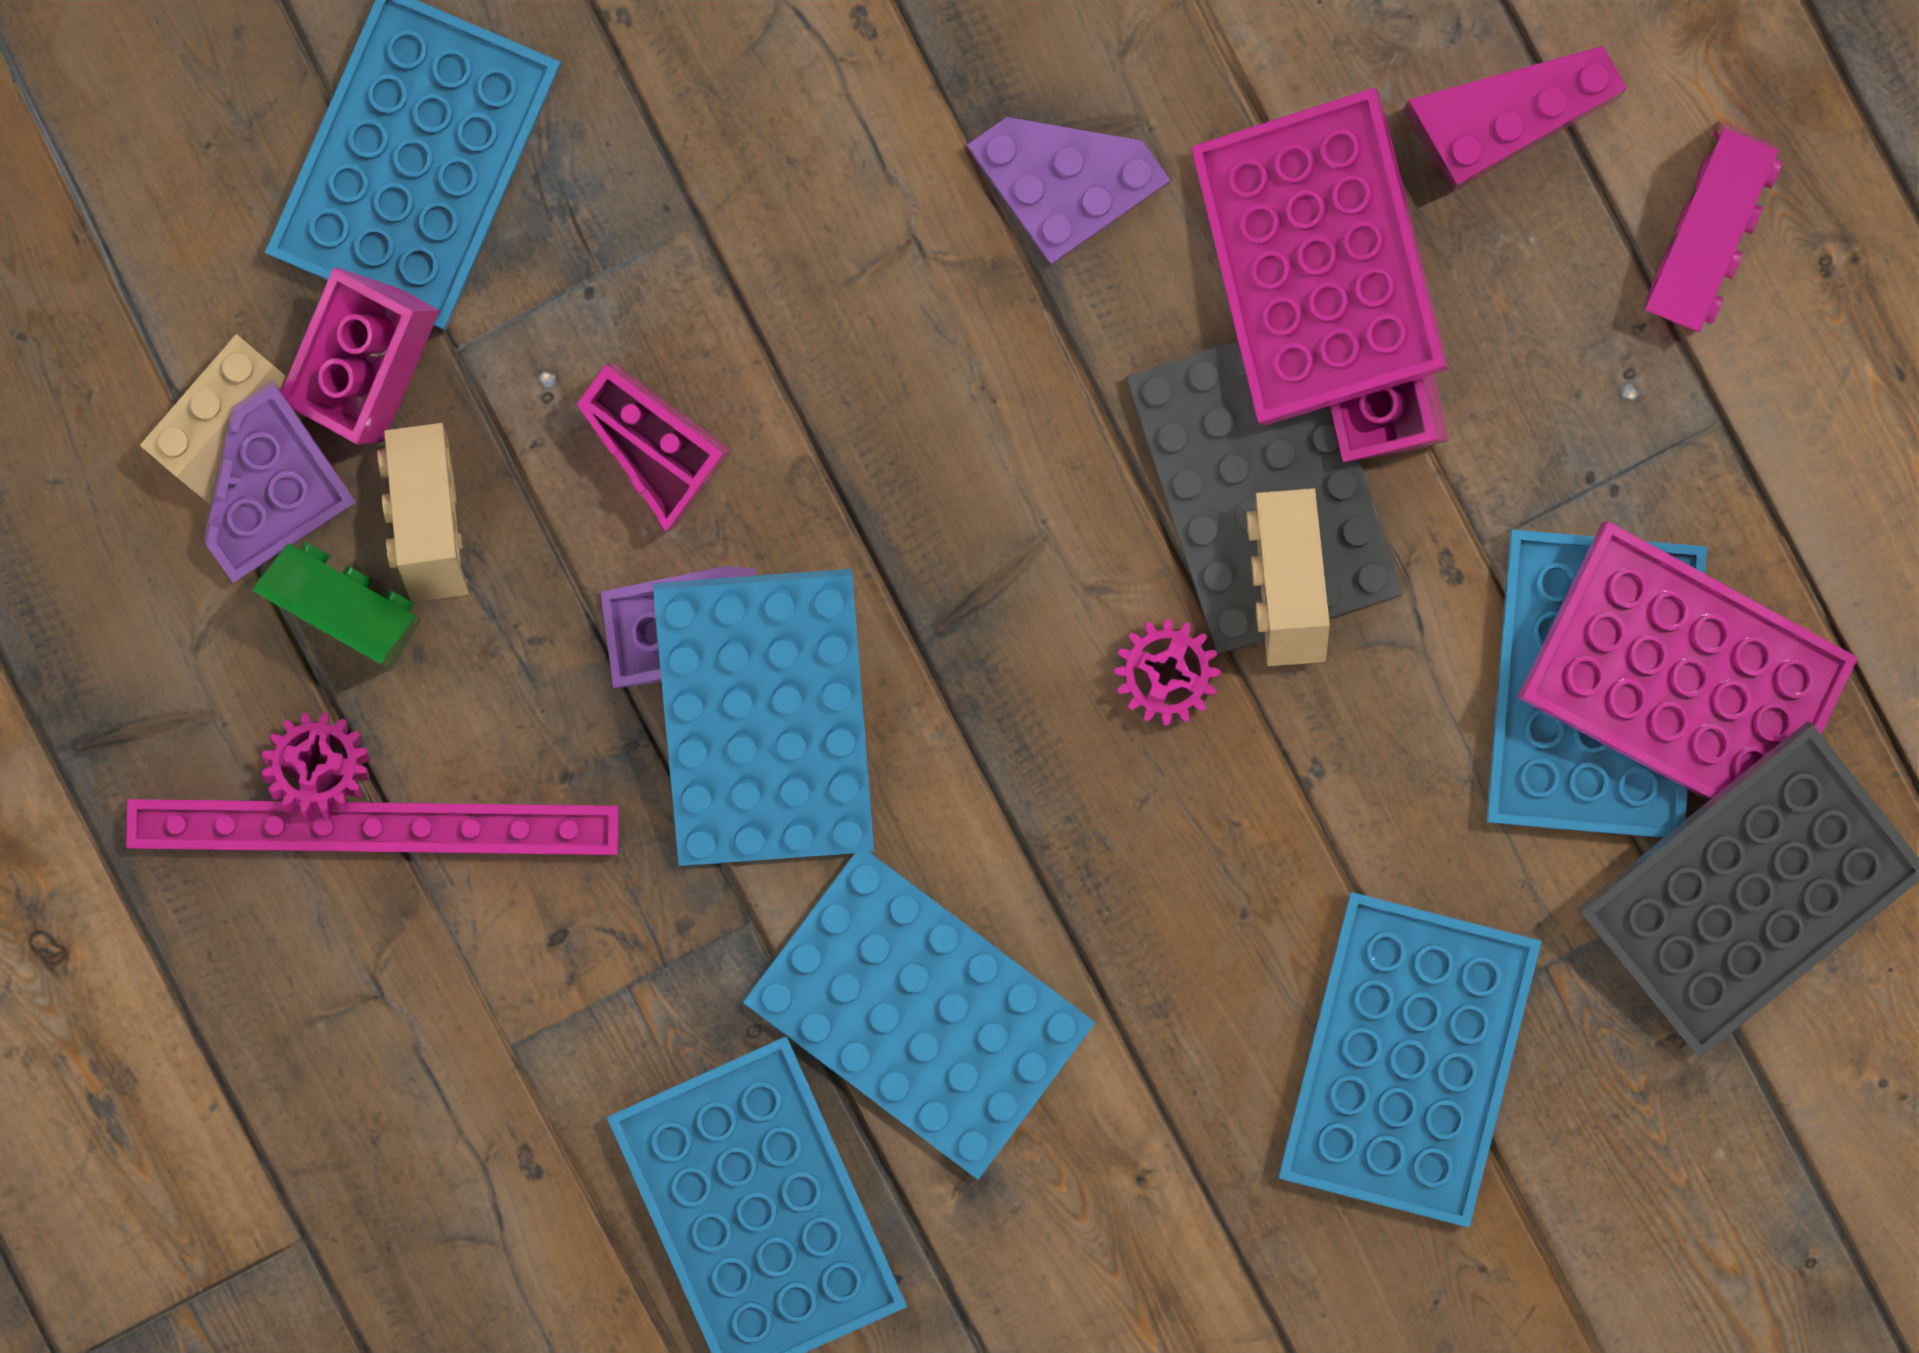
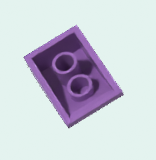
[600,566,756,688]

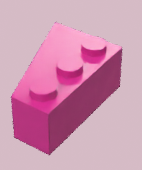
[577,363,732,532]

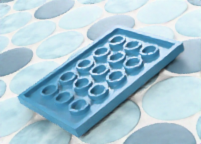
[265,0,562,331]
[1486,529,1707,838]
[653,569,874,866]
[743,849,1096,1180]
[1277,892,1542,1228]
[607,1036,907,1353]

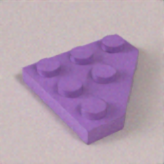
[967,117,1171,266]
[204,380,356,583]

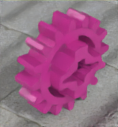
[1114,619,1221,726]
[261,712,369,819]

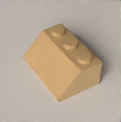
[140,334,306,505]

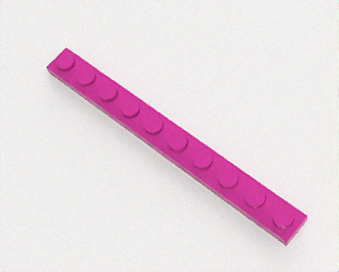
[126,799,620,855]

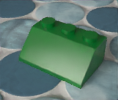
[252,541,421,669]

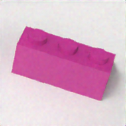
[281,268,440,444]
[1330,374,1449,463]

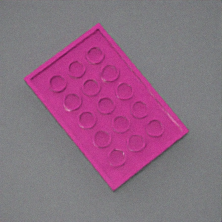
[1191,87,1449,426]
[1517,521,1858,801]

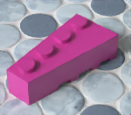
[1404,46,1627,193]
[1643,121,1783,332]

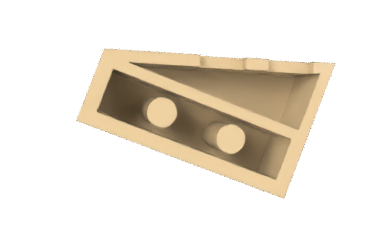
[378,423,469,602]
[1246,488,1330,666]

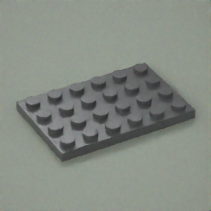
[1126,340,1403,655]
[1577,721,1919,1059]

